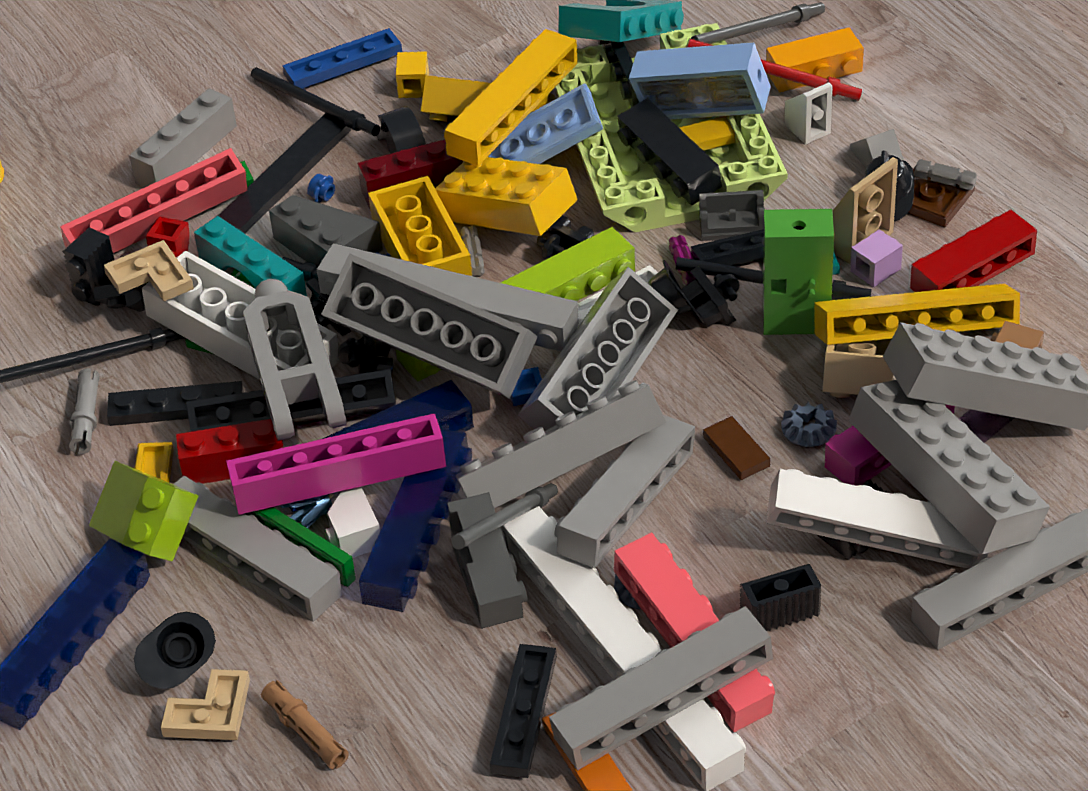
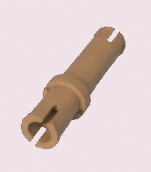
[261,680,349,770]

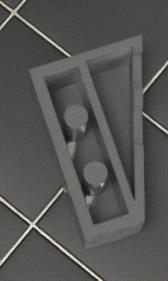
[269,195,383,265]
[447,492,528,629]

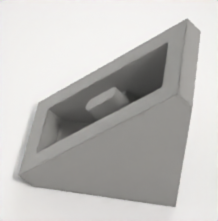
[850,129,904,168]

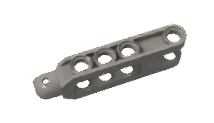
[243,279,346,441]

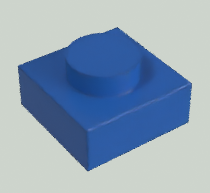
[511,367,542,406]

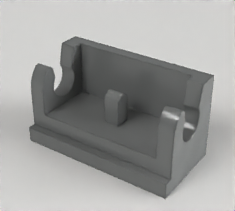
[699,190,765,241]

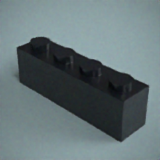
[617,98,722,206]

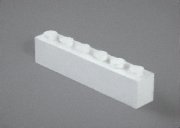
[766,469,988,569]

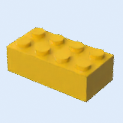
[435,157,578,236]
[368,176,472,276]

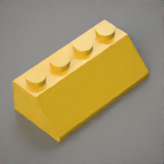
[421,75,555,122]

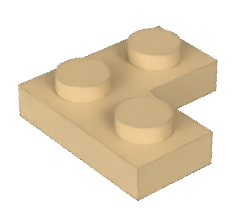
[104,240,194,301]
[161,669,250,740]

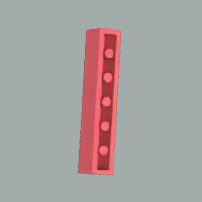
[60,148,247,253]
[614,532,775,732]

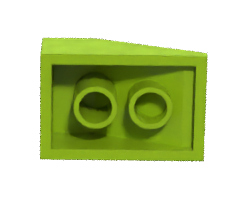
[89,460,199,562]

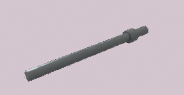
[691,2,825,44]
[451,483,558,549]

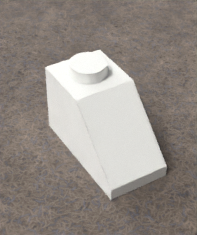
[784,83,832,145]
[325,487,383,558]

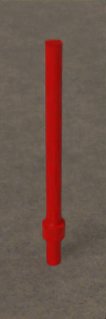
[686,38,862,101]

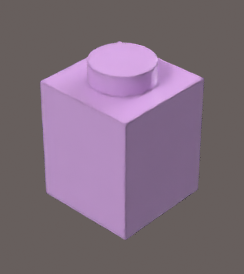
[850,229,903,287]

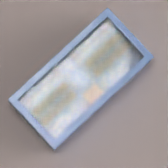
[629,42,771,119]

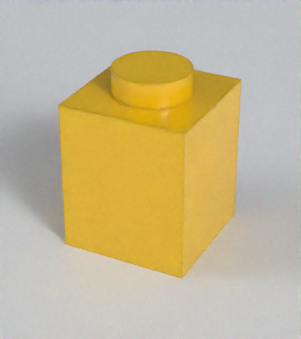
[396,51,429,98]

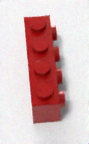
[910,209,1037,292]

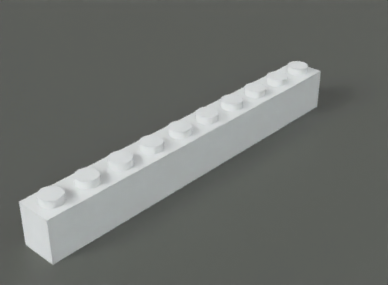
[503,506,746,791]

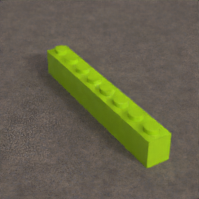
[396,227,635,382]

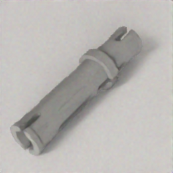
[69,368,100,454]

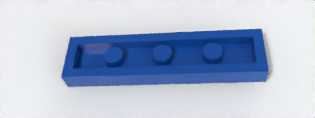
[282,28,402,88]

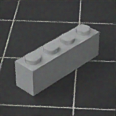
[129,88,237,188]

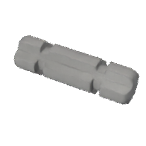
[914,159,977,191]
[460,225,485,277]

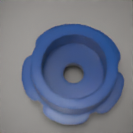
[307,173,335,203]

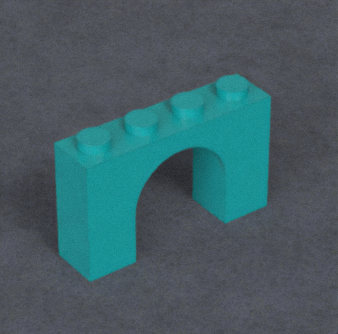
[558,0,684,42]

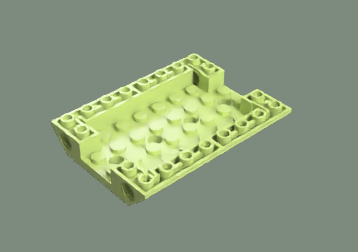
[555,23,788,232]

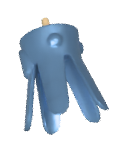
[280,494,334,528]

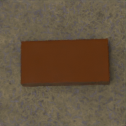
[703,416,770,480]

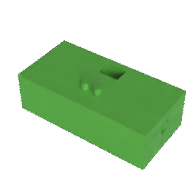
[762,209,834,335]

